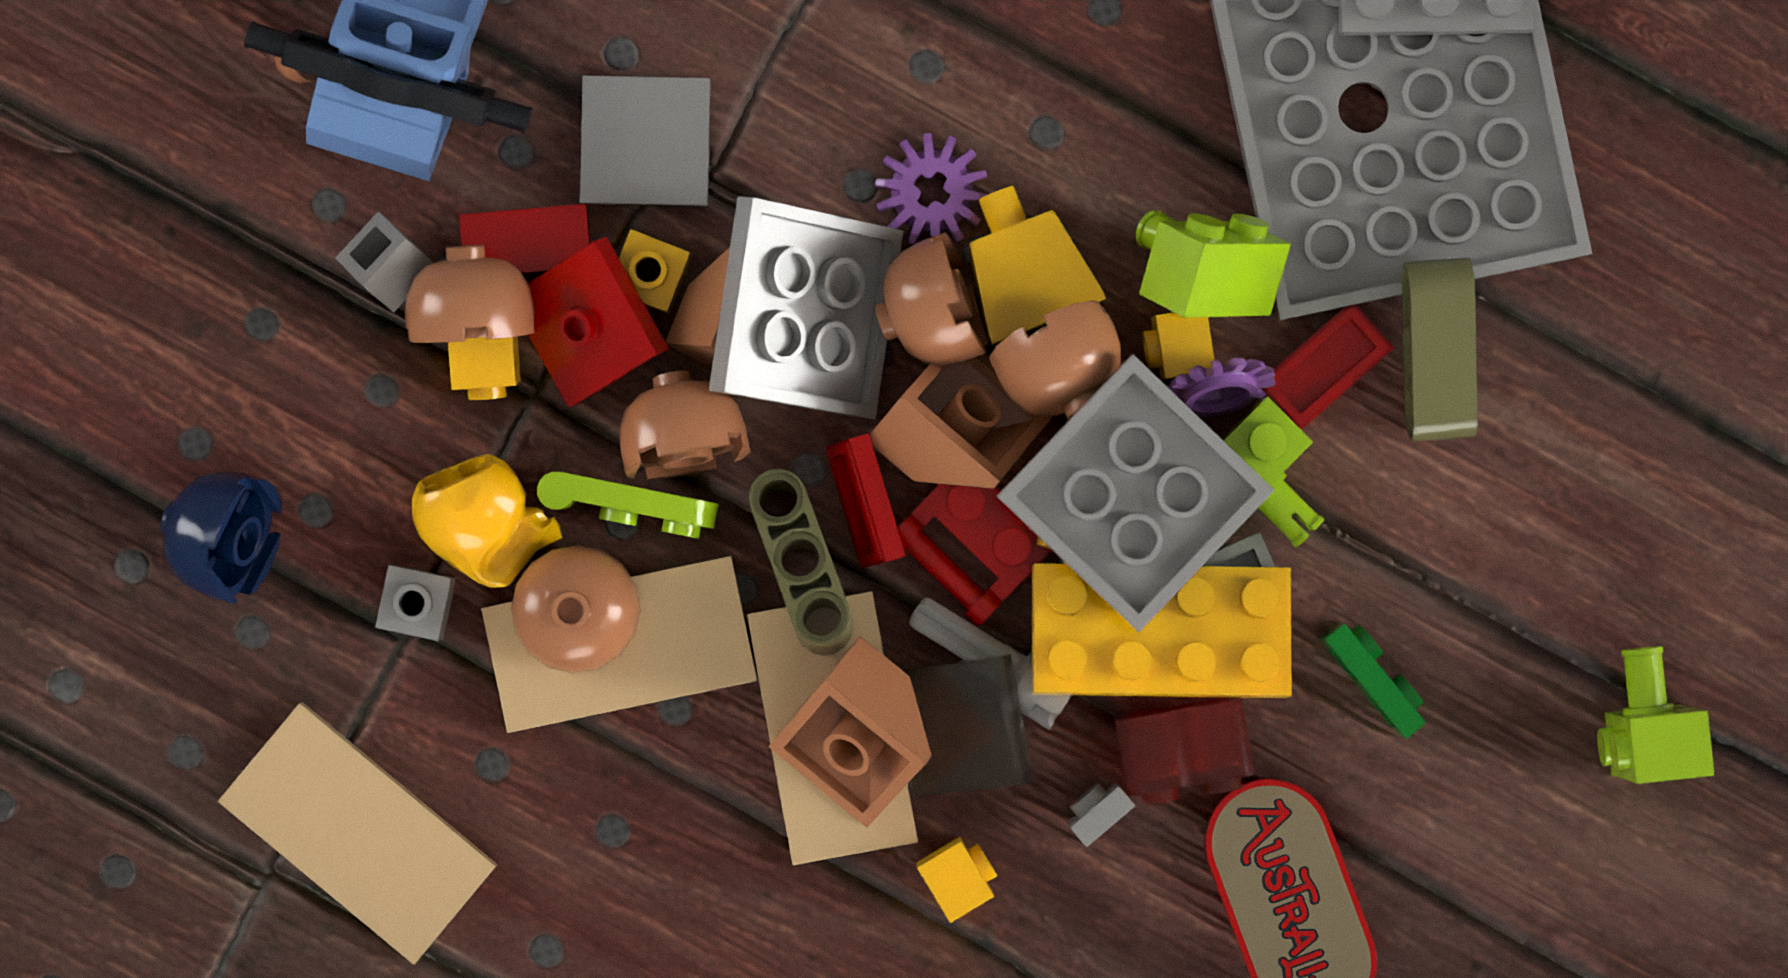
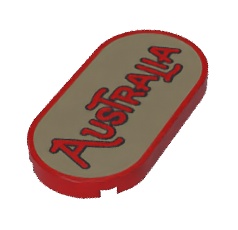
[1204,778,1377,978]

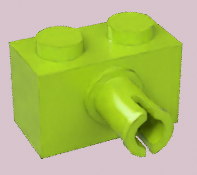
[1135,210,1291,318]
[1221,397,1325,548]
[1597,646,1715,784]

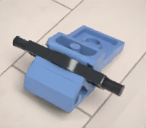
[244,0,533,182]

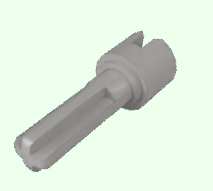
[909,597,1071,730]

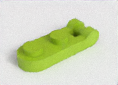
[537,472,719,539]

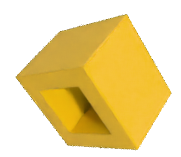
[619,229,692,315]
[1142,312,1215,381]
[448,336,521,400]
[916,836,997,923]

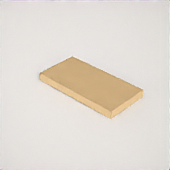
[481,556,758,733]
[747,591,918,865]
[217,702,498,965]

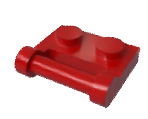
[897,484,1052,627]

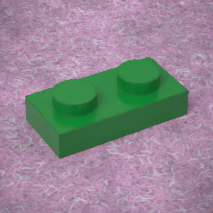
[1317,622,1427,739]

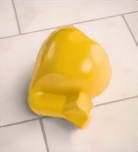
[412,454,563,588]

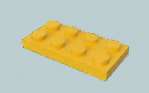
[1032,563,1292,698]

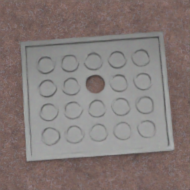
[1209,0,1592,321]

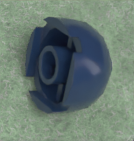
[161,471,282,604]

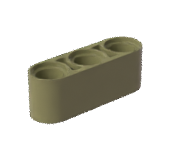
[1402,257,1478,442]
[749,469,853,656]

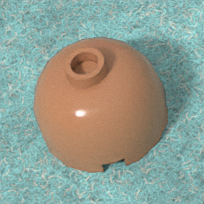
[875,232,988,366]
[405,245,535,343]
[989,300,1121,420]
[619,371,751,480]
[511,545,641,674]

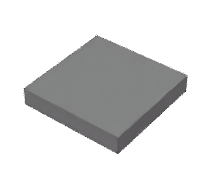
[580,75,711,207]

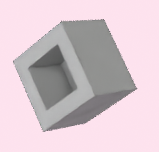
[335,211,434,313]
[375,564,457,641]

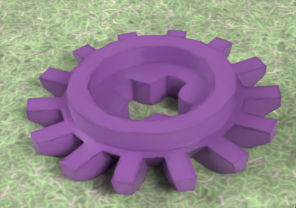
[875,133,988,245]
[1168,357,1275,417]

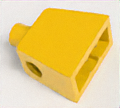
[968,185,1106,347]

